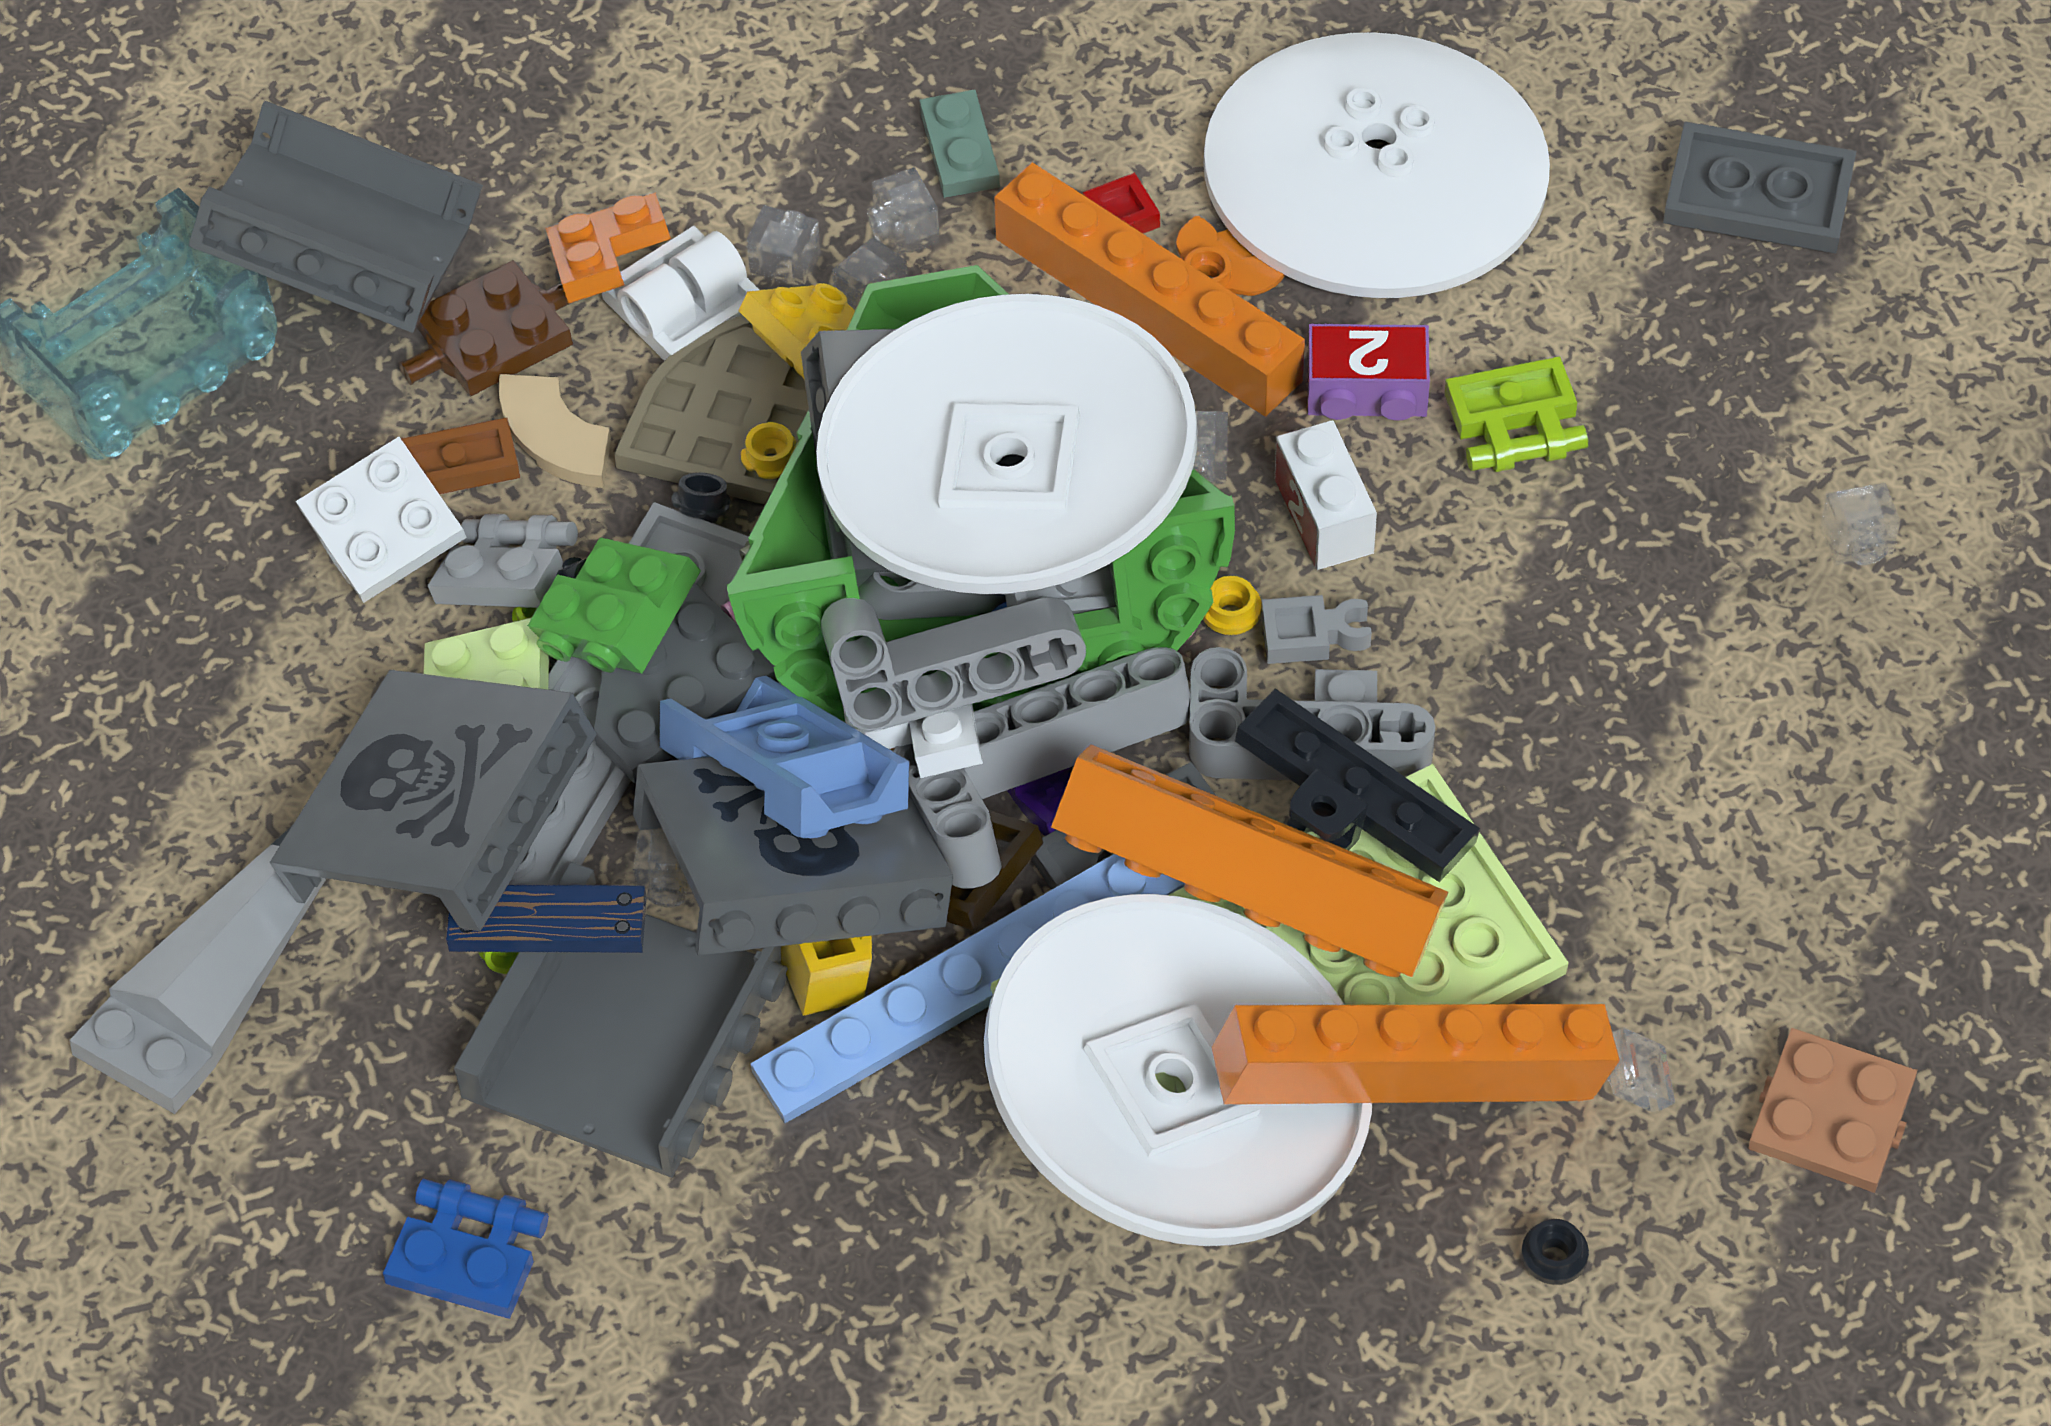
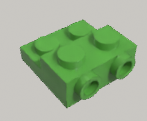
[527,538,701,674]

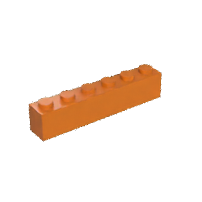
[994,162,1305,417]
[1051,744,1449,977]
[1212,1004,1620,1104]

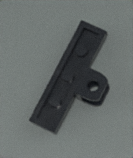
[1235,688,1481,883]

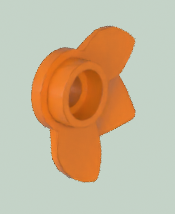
[1176,216,1285,296]

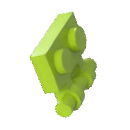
[1444,356,1588,472]

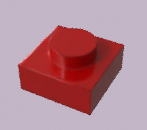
[1083,172,1160,234]

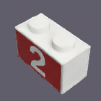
[1275,420,1377,570]

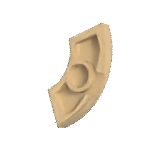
[499,374,611,488]

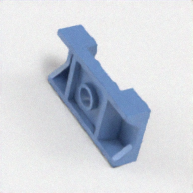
[660,676,909,838]

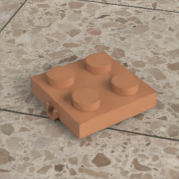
[1748,1028,1918,1193]

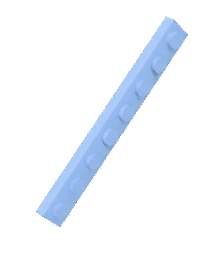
[750,854,1185,1123]

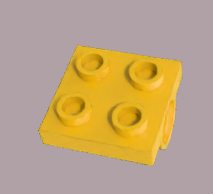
[738,283,855,380]

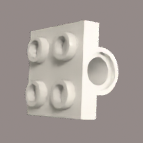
[602,226,759,361]
[296,437,467,603]

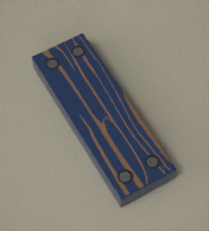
[446,885,647,953]

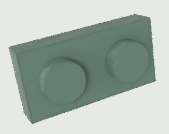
[920,89,1000,198]

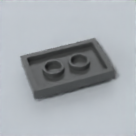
[1663,121,1857,253]

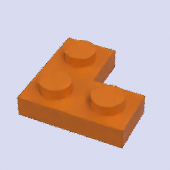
[545,192,671,303]

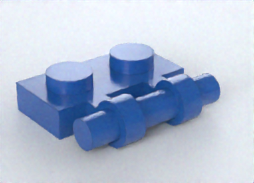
[383,1179,549,1319]

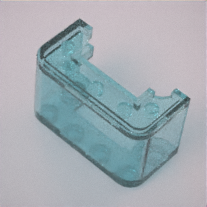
[0,187,277,460]

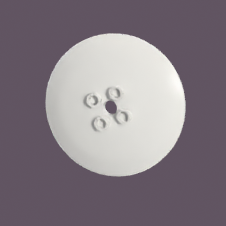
[1203,32,1550,298]
[816,294,1198,594]
[984,894,1372,1246]

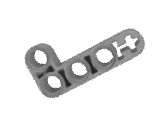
[821,597,1086,731]
[1189,647,1436,780]

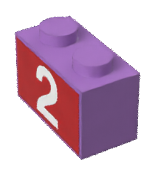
[1308,324,1430,420]

